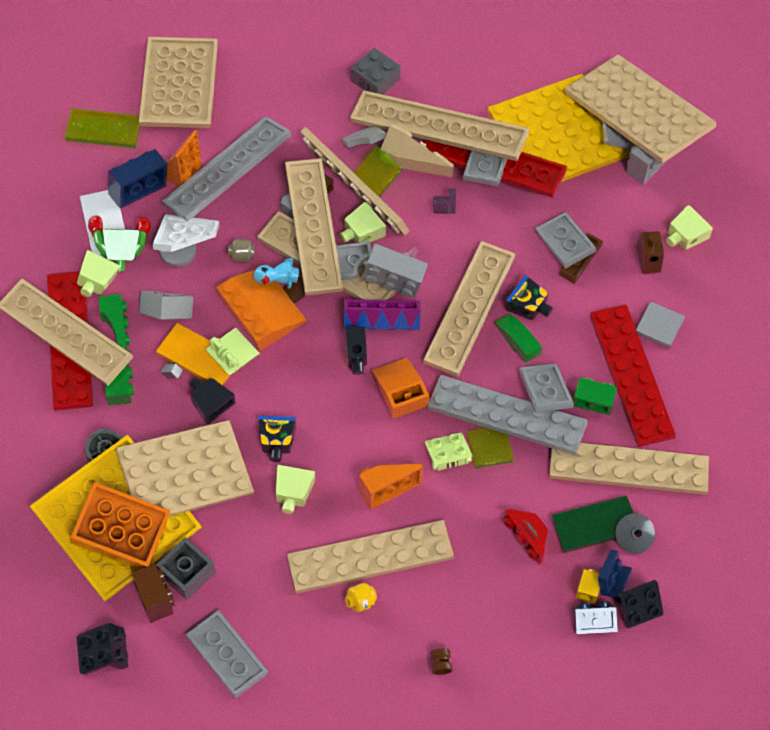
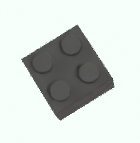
[351,48,401,95]
[156,537,216,600]

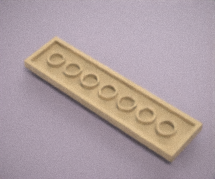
[300,127,410,236]
[285,158,343,296]
[257,211,396,300]
[423,241,516,377]
[0,279,133,386]
[549,443,709,495]
[287,520,454,594]

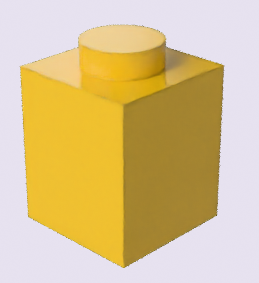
[575,569,600,604]

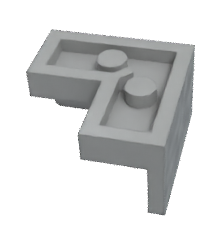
[139,291,194,319]

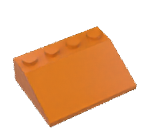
[216,270,307,352]
[70,482,171,569]

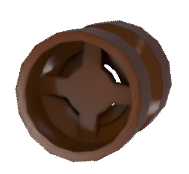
[430,648,453,675]

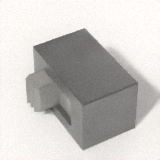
[161,363,182,379]

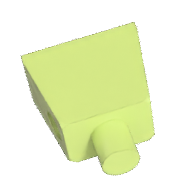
[339,202,386,243]
[666,205,713,249]
[77,250,120,297]
[276,465,315,514]

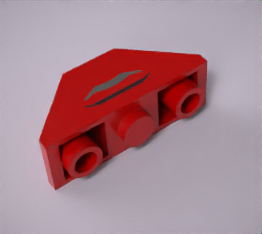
[503,509,548,565]

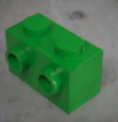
[573,377,617,416]

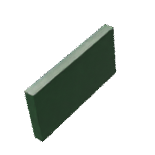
[551,496,640,553]

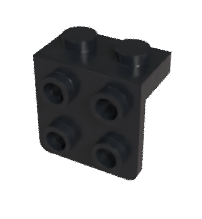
[77,623,128,675]

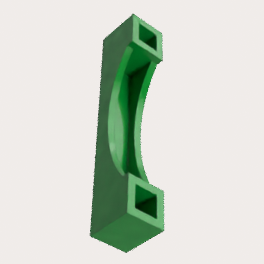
[99,294,135,406]

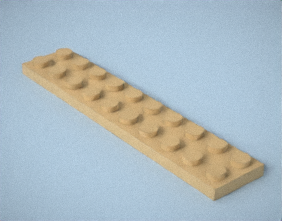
[350,90,530,161]

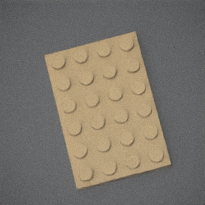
[139,37,218,128]
[116,420,254,516]

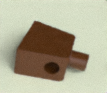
[637,231,664,274]

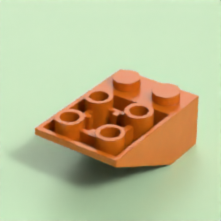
[167,130,202,187]
[371,358,429,419]

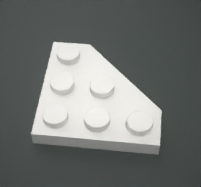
[153,214,219,252]

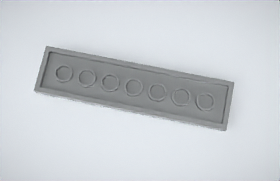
[162,116,292,222]
[428,375,588,456]

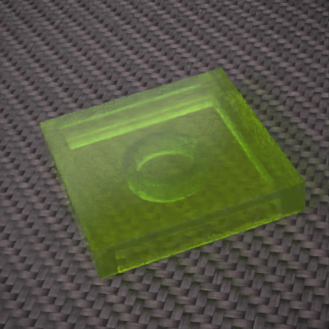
[354,146,403,197]
[467,428,514,469]

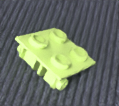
[206,328,260,376]
[424,432,473,471]

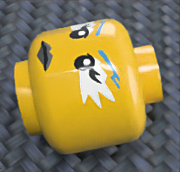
[345,583,377,613]

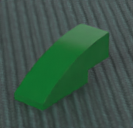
[494,314,543,363]

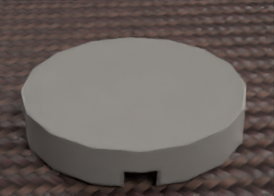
[159,244,197,267]

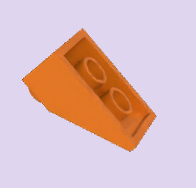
[359,464,423,510]

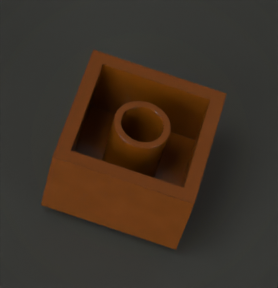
[132,564,175,623]

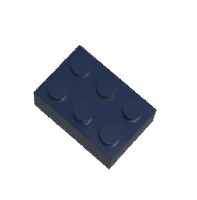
[108,149,168,209]

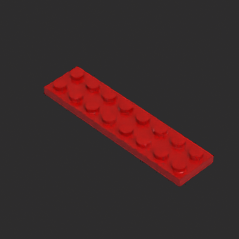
[424,140,567,198]
[47,271,93,411]
[590,304,676,447]

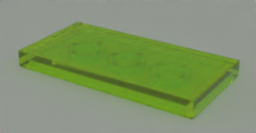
[65,108,141,148]

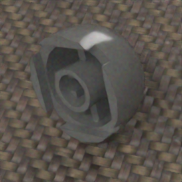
[85,428,122,462]

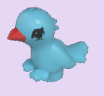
[254,258,299,289]

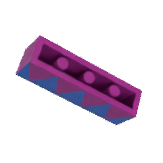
[344,299,421,331]

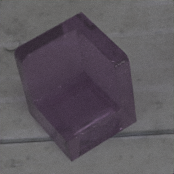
[433,188,456,214]

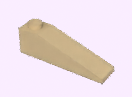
[380,124,454,177]

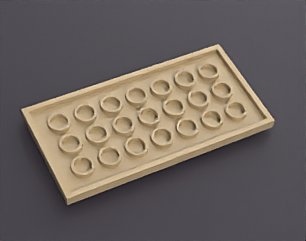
[565,54,716,163]

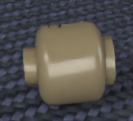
[227,238,255,263]

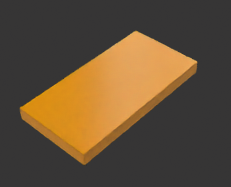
[156,323,230,385]

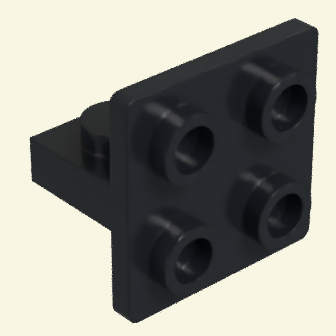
[613,580,664,629]

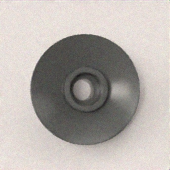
[615,513,655,554]

